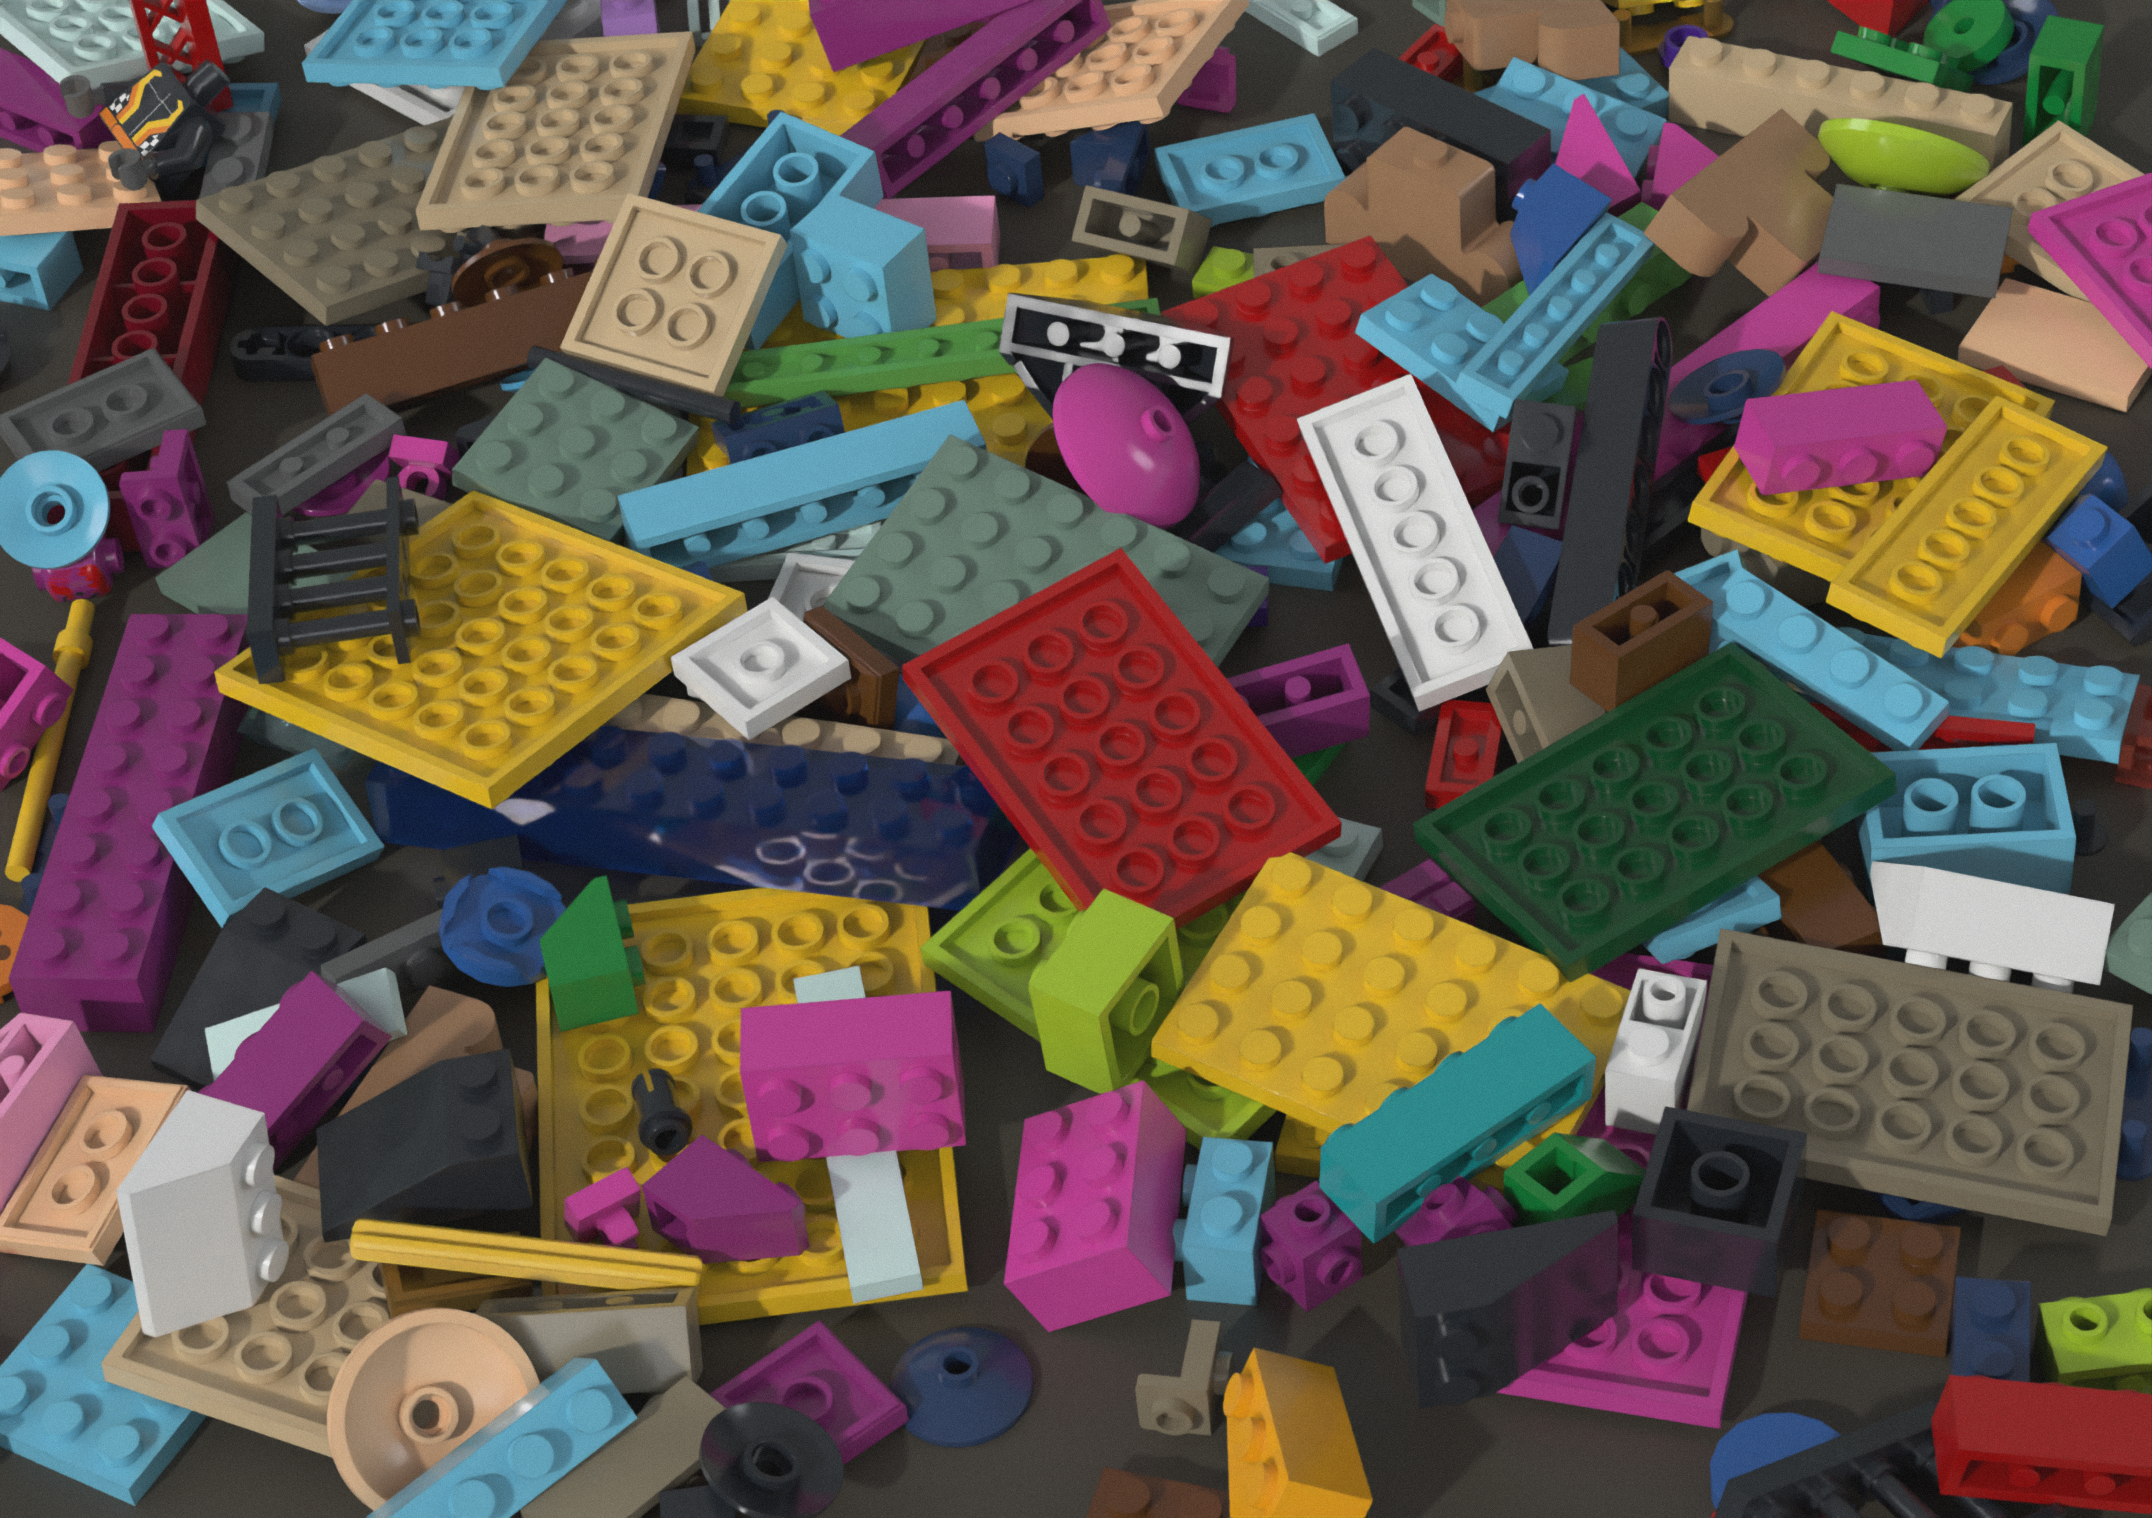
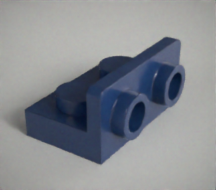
[711,390,845,464]

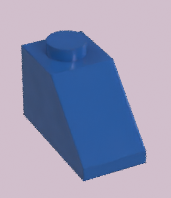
[1510,163,1612,296]
[2040,494,2152,609]

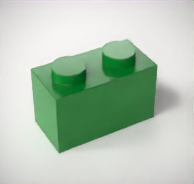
[2022,15,2104,146]

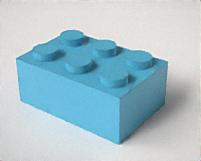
[1855,743,2076,904]

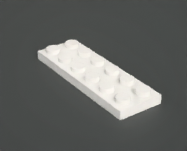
[1297,374,1533,712]

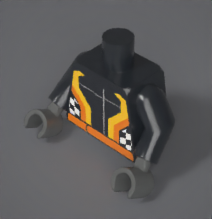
[60,59,230,196]

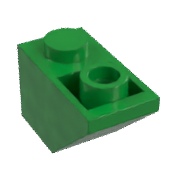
[539,875,646,1032]
[1503,1132,1646,1228]

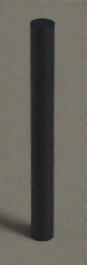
[527,345,741,424]

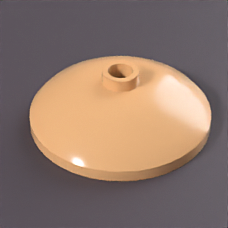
[327,1308,540,1511]

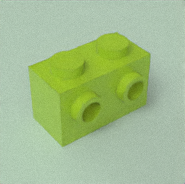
[2034,1288,2152,1394]

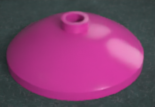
[1053,363,1200,530]

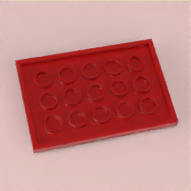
[1161,235,1511,564]
[902,548,1342,930]

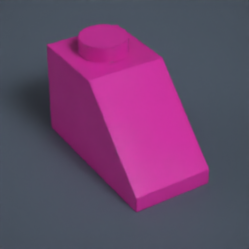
[1555,94,1641,217]

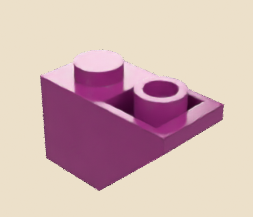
[642,1135,810,1264]

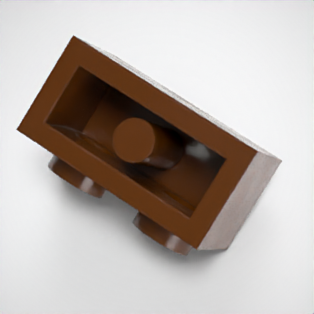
[1570,570,1713,712]

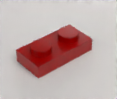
[1425,700,1504,809]

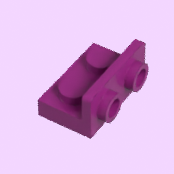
[119,429,215,568]

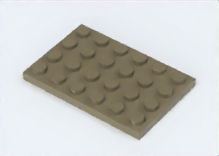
[196,114,547,326]
[1687,928,2133,1236]

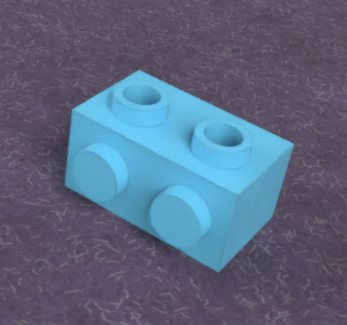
[1173,1137,1277,1306]

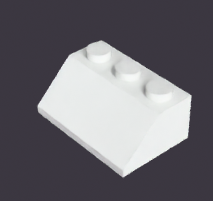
[1870,861,2115,994]
[116,1090,289,1337]

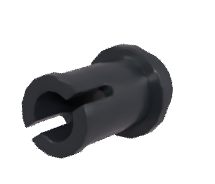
[631,1069,693,1156]

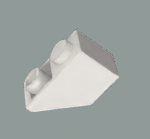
[1605,968,1707,1135]

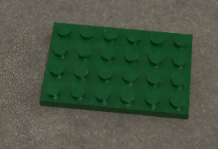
[1413,642,1897,983]

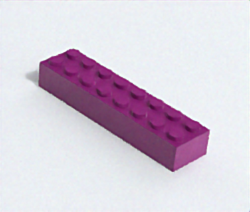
[9,614,252,1032]

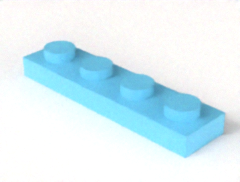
[1710,566,1950,751]

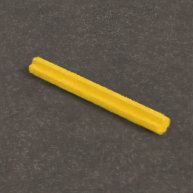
[350,1218,703,1296]

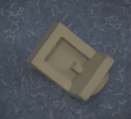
[1135,1319,1235,1436]

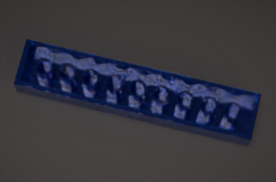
[365,726,1020,911]

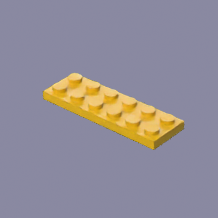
[1826,395,2108,659]

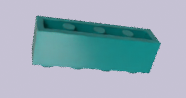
[1319,1003,1596,1244]

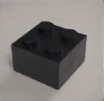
[1632,1106,1807,1298]

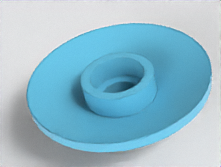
[0,450,110,569]

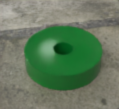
[1923,0,2014,73]

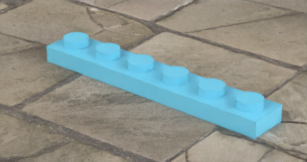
[1453,212,1655,419]

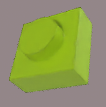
[1192,246,1254,299]

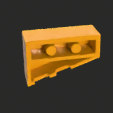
[1223,1347,1373,1518]

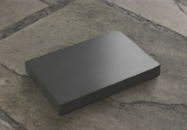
[1817,184,2013,298]
[0,348,206,472]

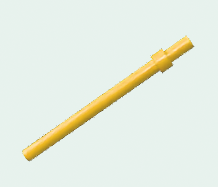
[5,599,95,882]

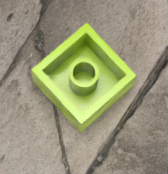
[1028,889,1185,1094]

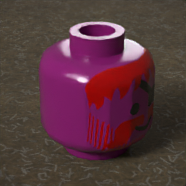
[32,532,124,603]

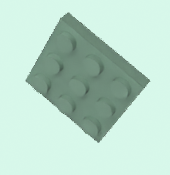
[452,358,699,545]

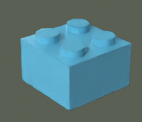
[790,193,937,338]

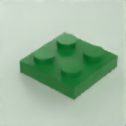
[1830,26,1974,93]

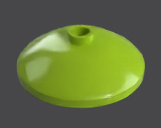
[1818,118,1990,198]

